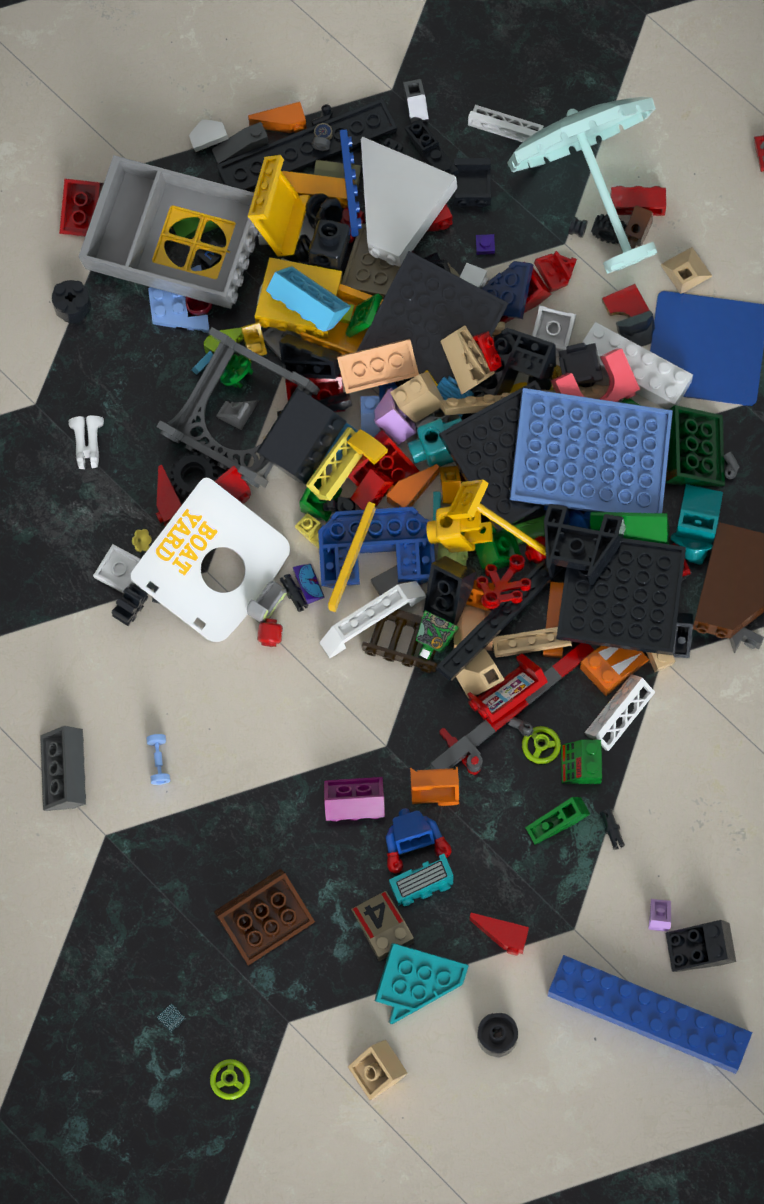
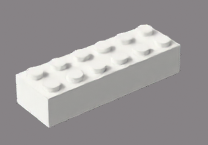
[582,322,693,410]

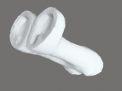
[68,415,104,469]

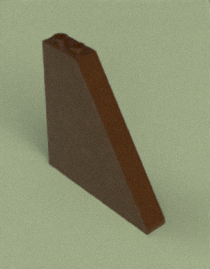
[693,522,764,639]

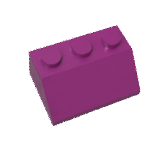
[324,777,385,822]

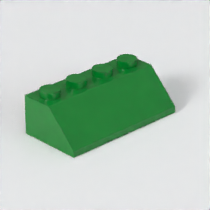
[590,512,670,544]

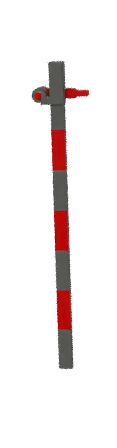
[430,571,692,775]

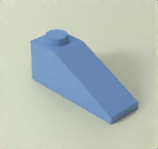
[361,396,380,437]

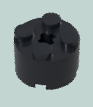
[52,280,91,323]
[477,1013,518,1058]

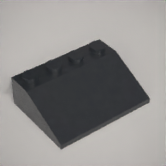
[256,388,347,485]

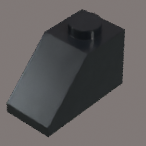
[673,613,693,658]

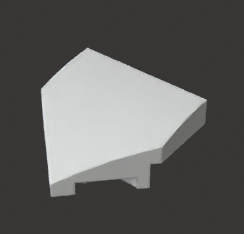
[189,119,229,152]

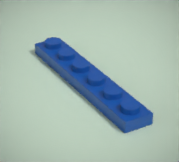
[340,130,362,237]

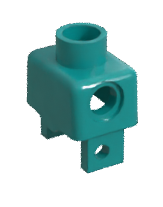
[407,418,462,467]

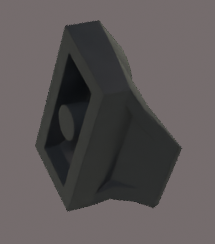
[616,311,655,347]

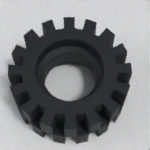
[591,214,627,244]

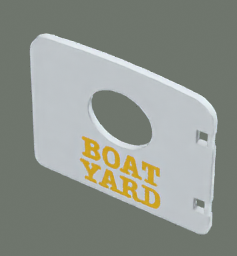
[130,478,290,642]

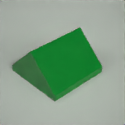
[299,470,343,522]

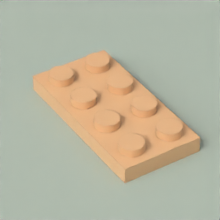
[337,339,419,394]

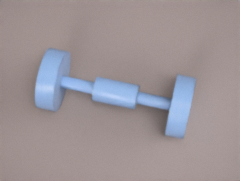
[146,734,170,785]

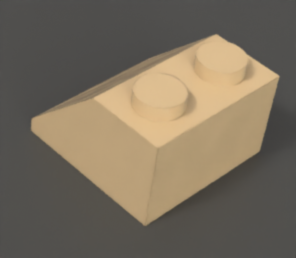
[390,372,444,423]
[348,1040,408,1100]

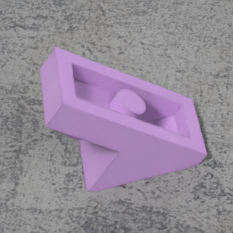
[649,899,671,931]

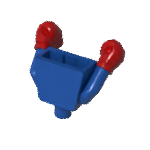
[386,808,452,874]

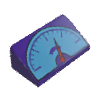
[293,564,325,604]

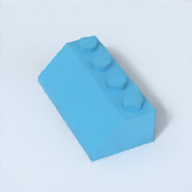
[266,266,351,331]

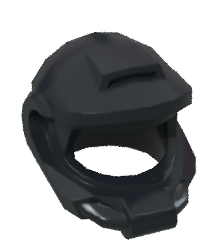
[305,193,343,229]

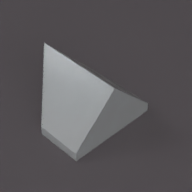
[216,400,260,430]

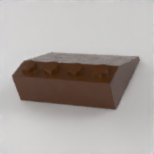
[214,869,315,966]

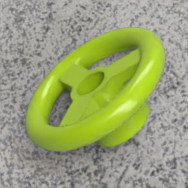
[522,726,561,764]
[210,1059,250,1100]

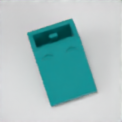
[675,484,723,543]

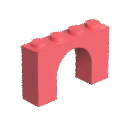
[551,348,640,402]

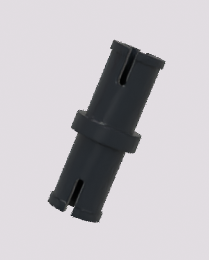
[280,574,309,612]
[600,809,625,850]

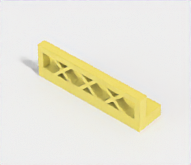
[306,427,363,501]

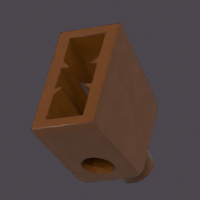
[625,205,653,249]

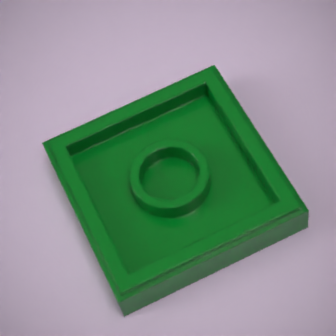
[345,294,383,338]

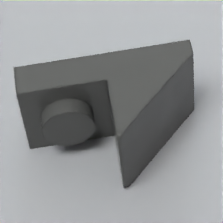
[729,627,764,653]

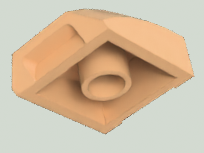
[454,604,493,651]

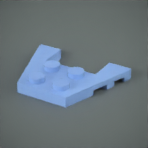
[148,265,210,333]

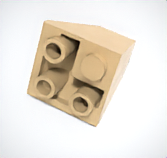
[661,247,712,294]
[456,648,504,699]

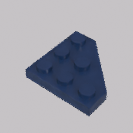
[482,261,534,319]

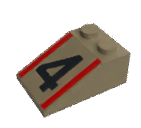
[351,891,414,961]

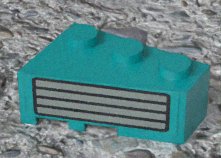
[389,854,453,906]

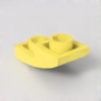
[295,513,322,549]

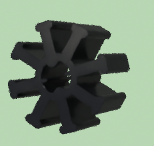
[111,583,148,626]

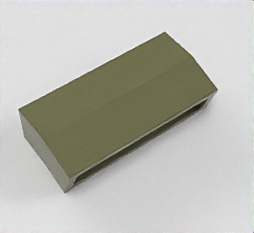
[314,160,362,188]

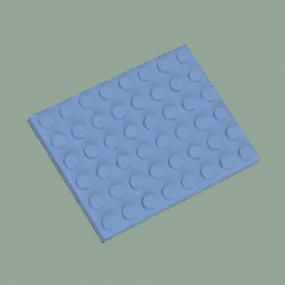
[509,388,673,513]

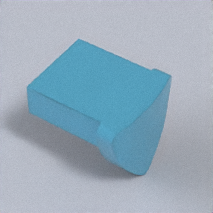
[191,351,213,375]

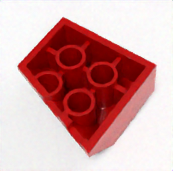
[348,430,420,487]

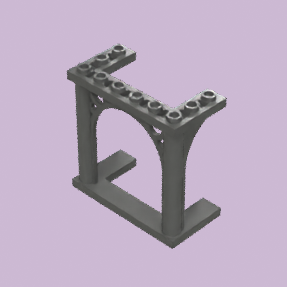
[156,327,320,488]

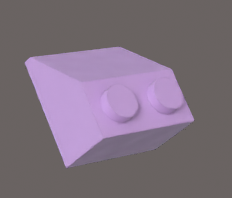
[374,388,416,445]

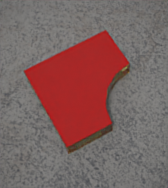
[602,284,650,318]

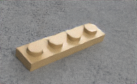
[493,627,572,658]

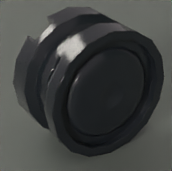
[295,234,311,262]

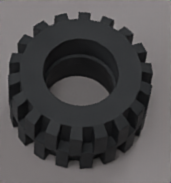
[170,452,218,502]

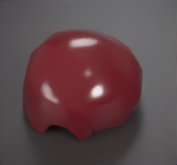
[185,296,213,316]

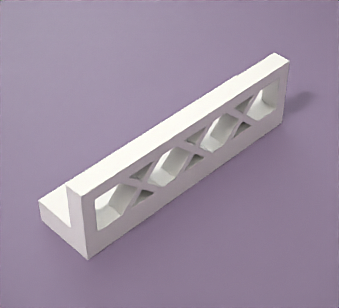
[468,105,544,142]
[585,674,655,751]

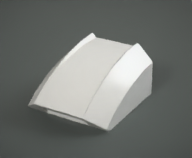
[532,306,576,356]

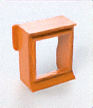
[410,767,459,806]

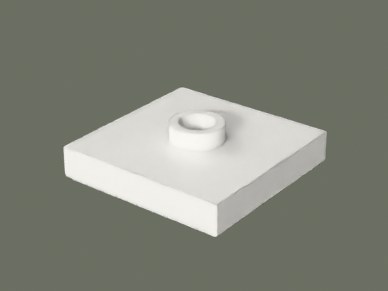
[93,544,140,593]

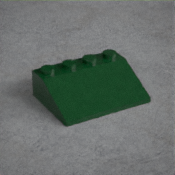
[665,405,725,487]

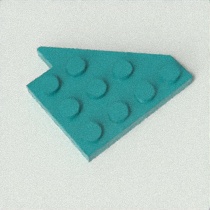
[375,943,469,1024]

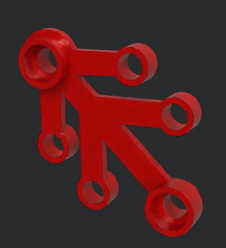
[476,554,531,609]

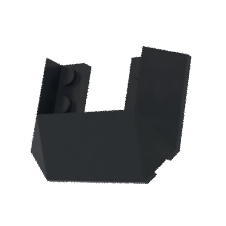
[461,328,556,420]

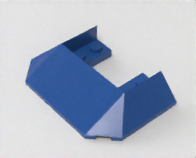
[318,507,435,589]

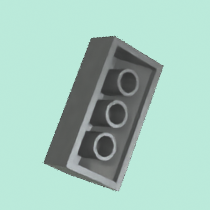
[40,726,86,811]

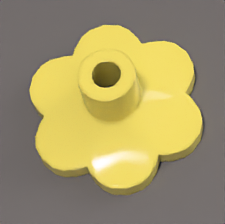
[132,529,152,552]

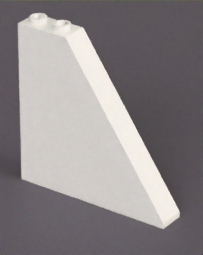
[361,137,457,267]

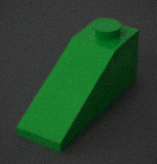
[525,797,590,844]

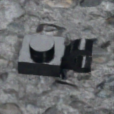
[323,497,356,512]

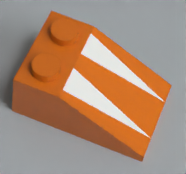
[580,646,649,696]

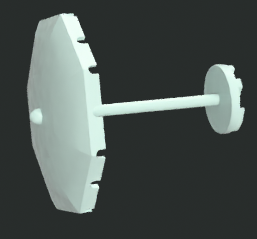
[507,97,658,274]

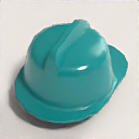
[670,533,713,565]

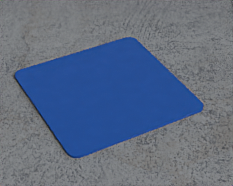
[650,291,764,406]

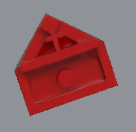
[534,251,577,292]

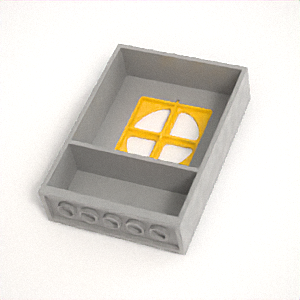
[79,155,260,309]

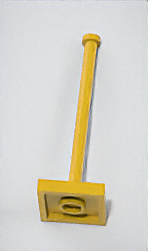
[447,480,546,556]

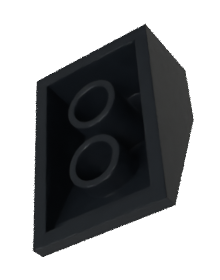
[423,556,476,625]

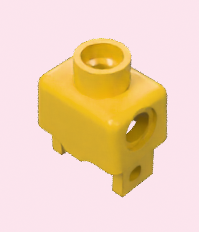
[426,506,493,553]

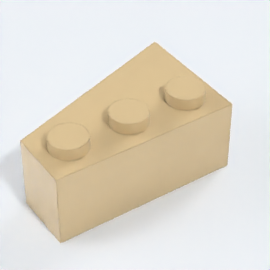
[441,326,495,394]

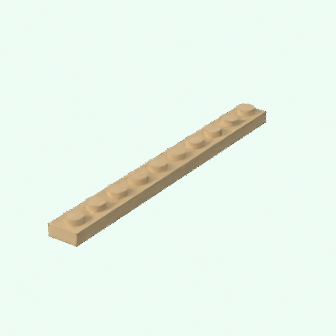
[441,385,625,416]

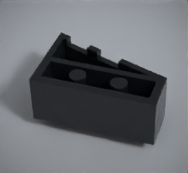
[279,334,342,379]

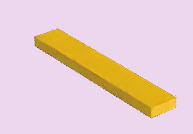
[328,502,376,612]

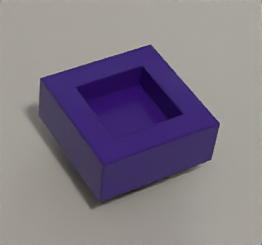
[476,234,495,255]

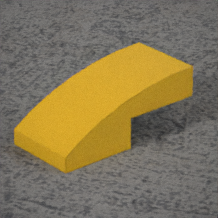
[241,322,267,356]
[347,429,388,465]

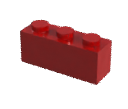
[610,186,666,216]

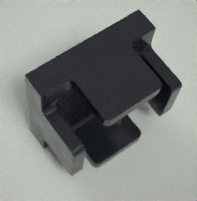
[558,343,603,386]

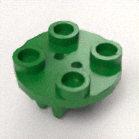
[220,354,253,389]

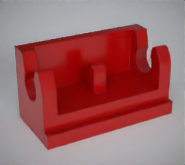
[350,469,394,510]

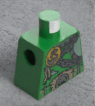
[416,611,459,660]

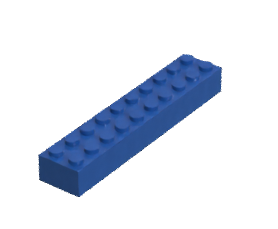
[548,955,753,1074]

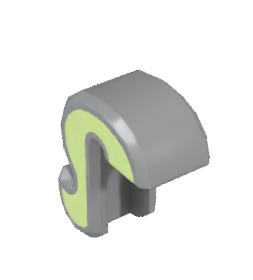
[247,581,287,623]

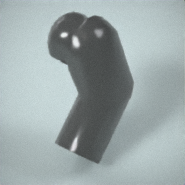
[723,452,739,479]
[509,717,533,736]

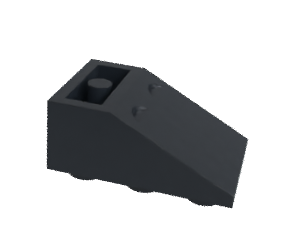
[666,920,736,972]

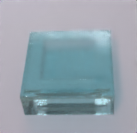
[157,1003,185,1033]

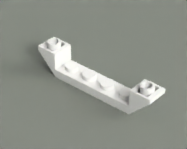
[319,581,426,658]

